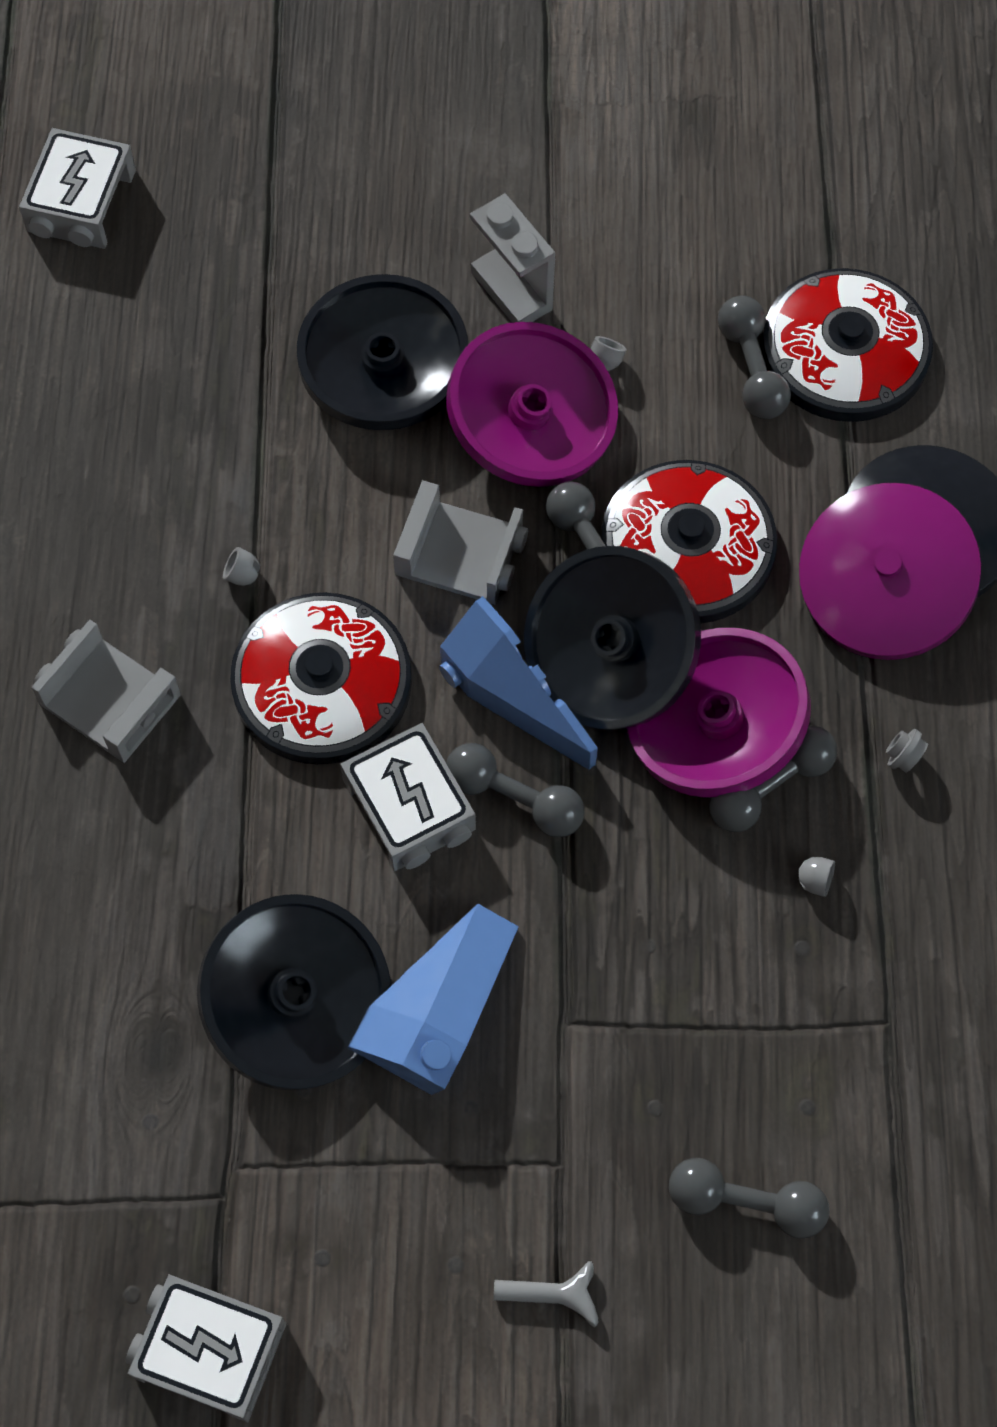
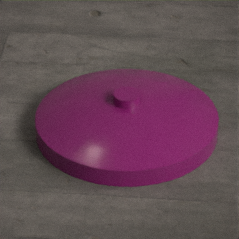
[446,322,618,487]
[799,483,981,660]
[627,628,811,797]

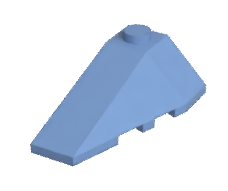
[439,596,598,770]
[348,904,518,1095]

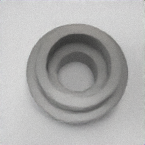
[886,729,928,773]

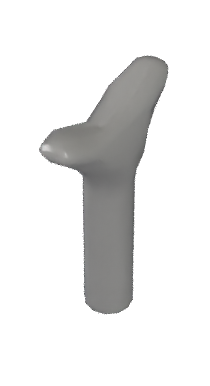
[494,1261,599,1328]

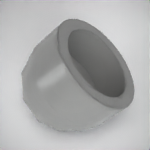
[590,336,627,371]
[223,547,260,586]
[799,857,835,897]

